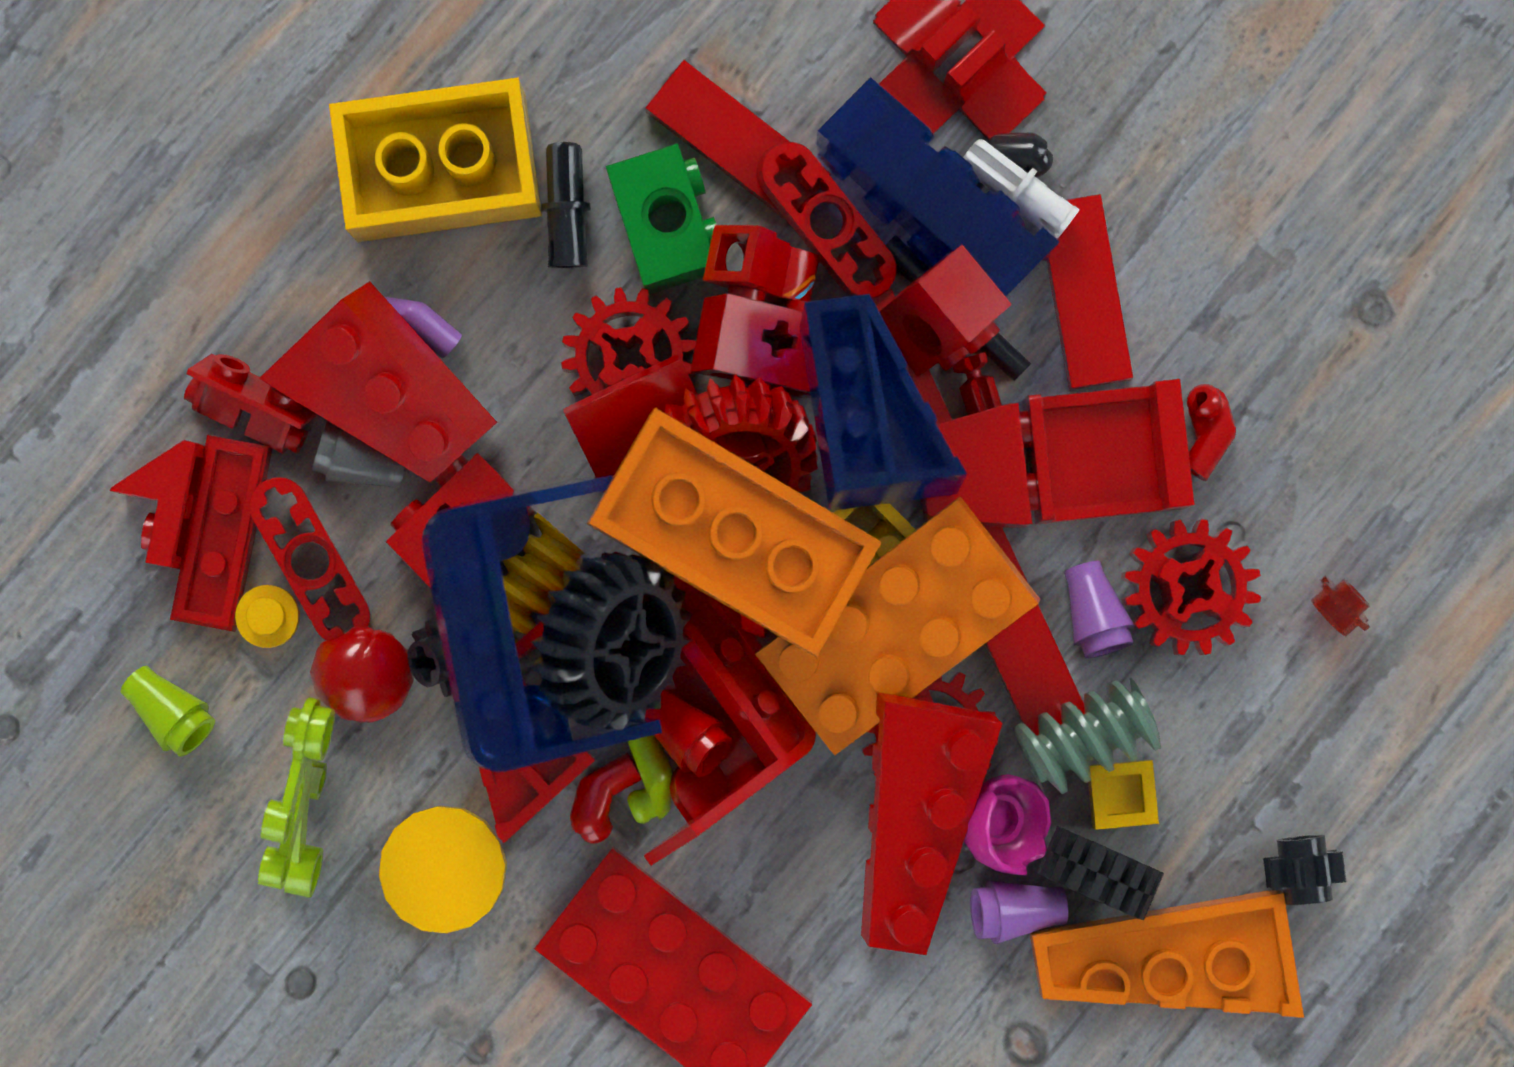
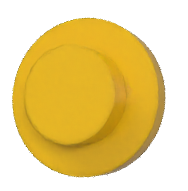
[235,585,300,648]

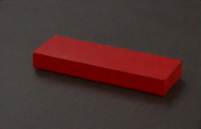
[645,59,831,222]
[1041,194,1133,390]
[170,435,273,632]

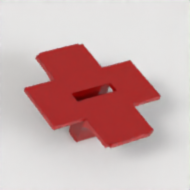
[873,0,1047,142]

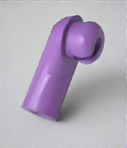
[385,297,462,358]

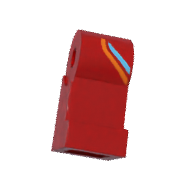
[703,225,820,306]

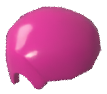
[964,774,1051,875]

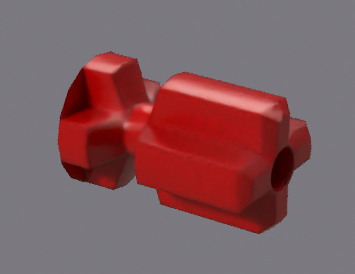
[952,352,1002,415]

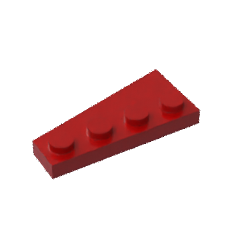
[861,692,1003,955]

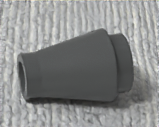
[312,422,406,490]

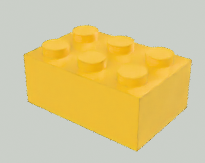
[329,77,542,242]

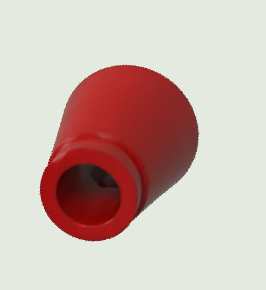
[643,690,732,777]

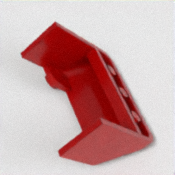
[502,562,816,866]

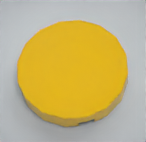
[379,805,507,934]

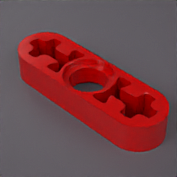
[756,142,896,298]
[249,477,370,641]

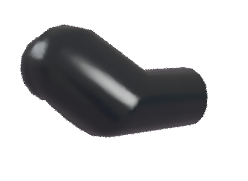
[957,132,1053,193]

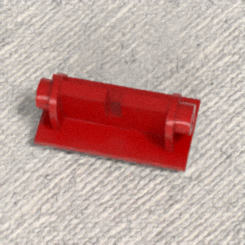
[184,354,318,454]

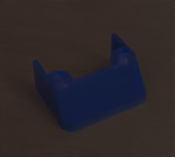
[422,475,662,772]

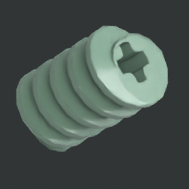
[1015,678,1161,794]

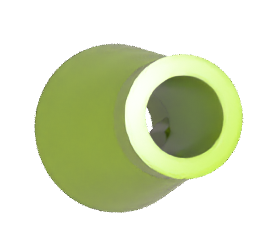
[120,666,215,757]

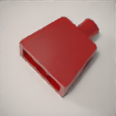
[881,403,1032,528]

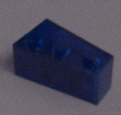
[800,294,967,511]

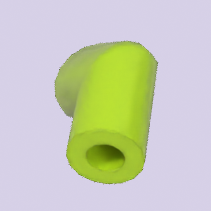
[626,726,672,824]

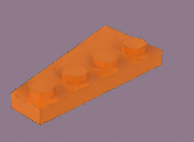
[1030,890,1304,1018]

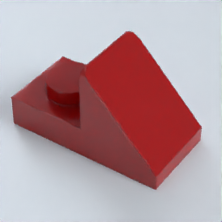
[110,440,205,569]

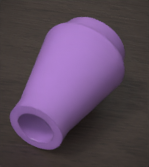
[1064,561,1135,659]
[970,880,1068,944]

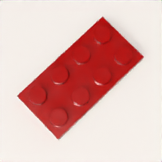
[534,846,812,1067]

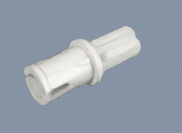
[961,139,1080,242]

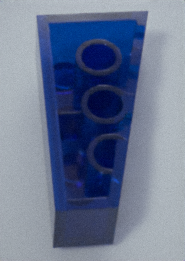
[816,77,1060,300]

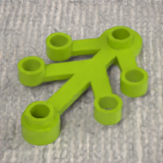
[258,697,335,898]

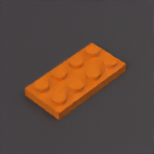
[587,408,882,656]
[755,497,1040,756]

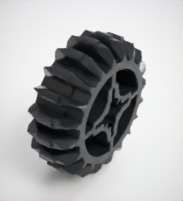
[531,552,692,730]

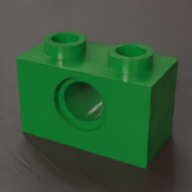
[606,143,717,294]

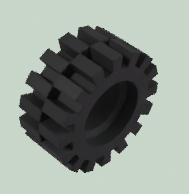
[1037,826,1164,920]

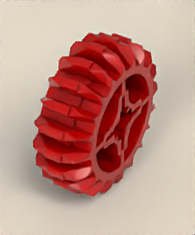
[665,373,818,492]

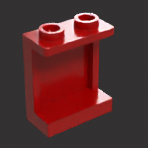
[1020,379,1195,525]

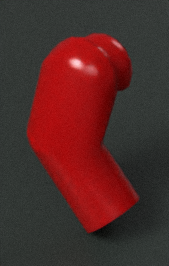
[1187,384,1236,481]

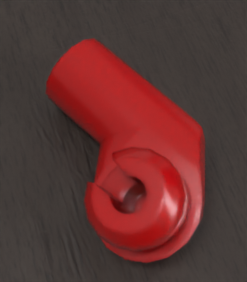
[570,752,642,844]

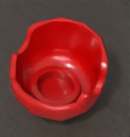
[310,627,414,723]

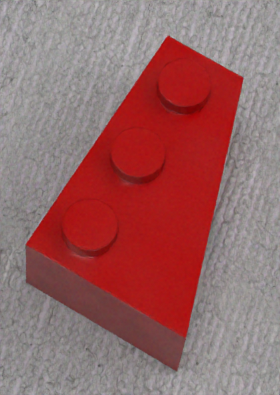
[258,281,498,483]

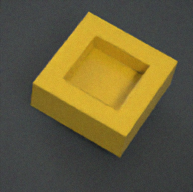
[1088,759,1159,830]

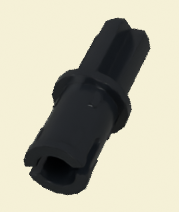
[541,142,591,268]

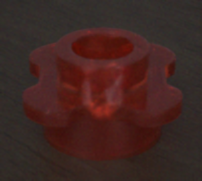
[1311,576,1370,637]

